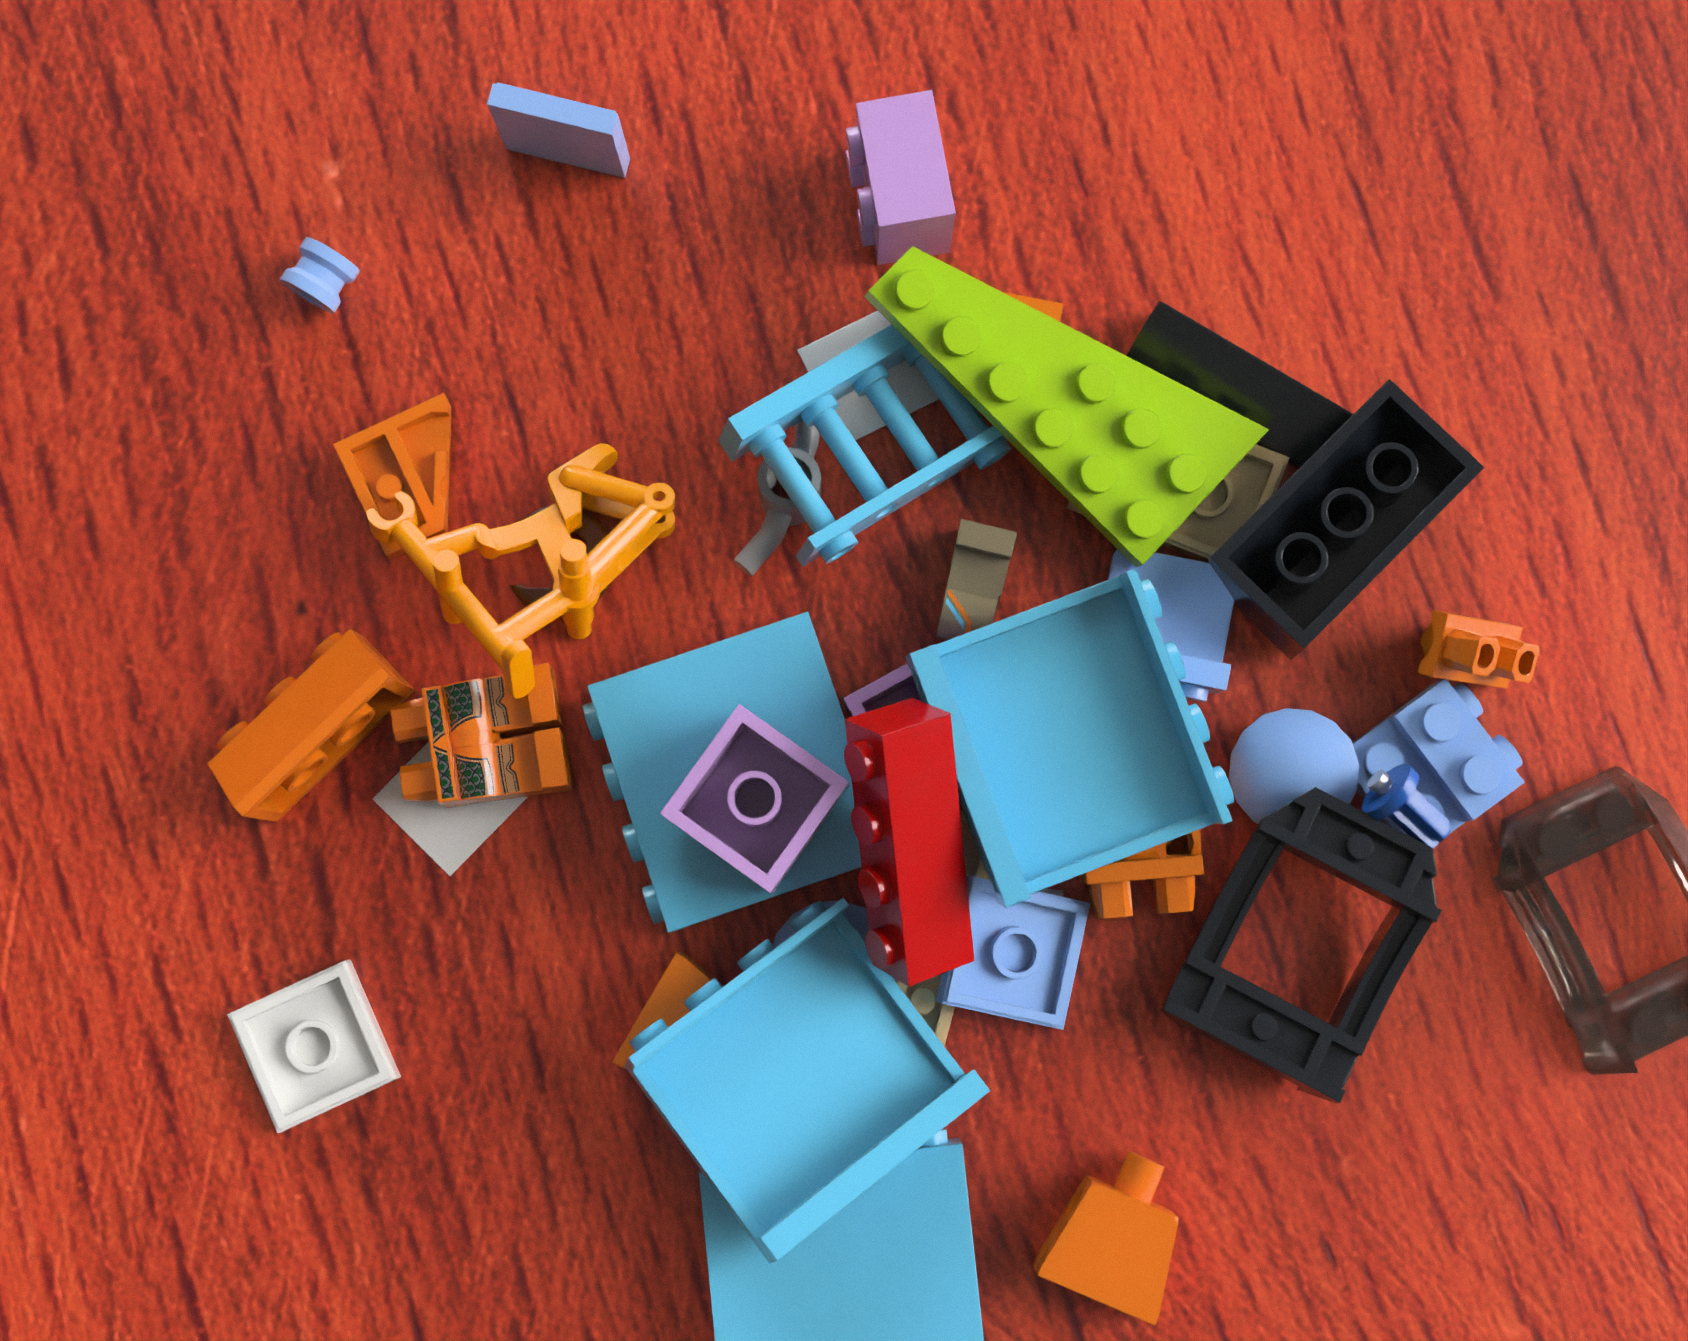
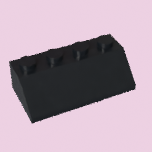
[1208,379,1485,660]

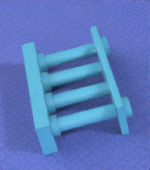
[718,324,1011,567]

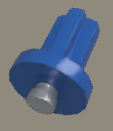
[1362,764,1450,848]

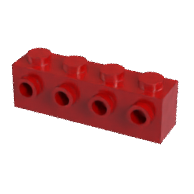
[844,698,974,986]

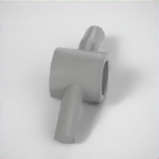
[733,420,821,577]

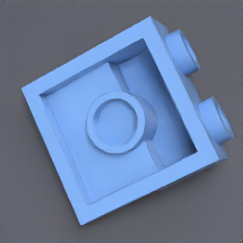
[1352,679,1525,834]

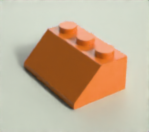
[207,629,415,822]

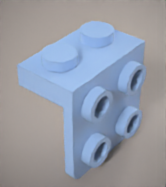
[1108,549,1234,702]

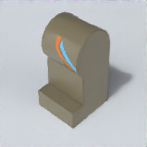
[936,519,1017,640]

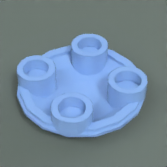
[1229,708,1359,824]

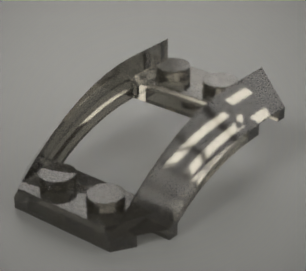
[1492,766,1688,1075]

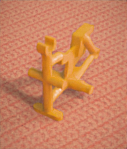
[366,443,675,699]

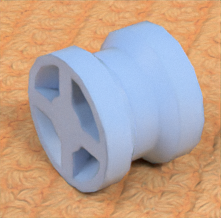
[279,237,360,314]

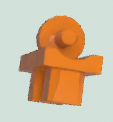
[1418,610,1540,689]

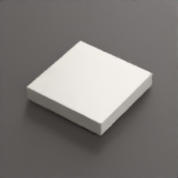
[227,960,401,1133]

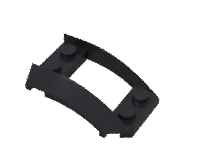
[1161,787,1442,1103]

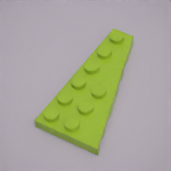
[864,246,1269,567]

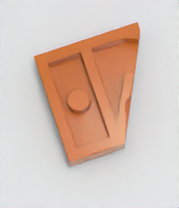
[333,393,452,561]

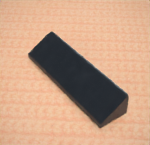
[1126,301,1353,469]

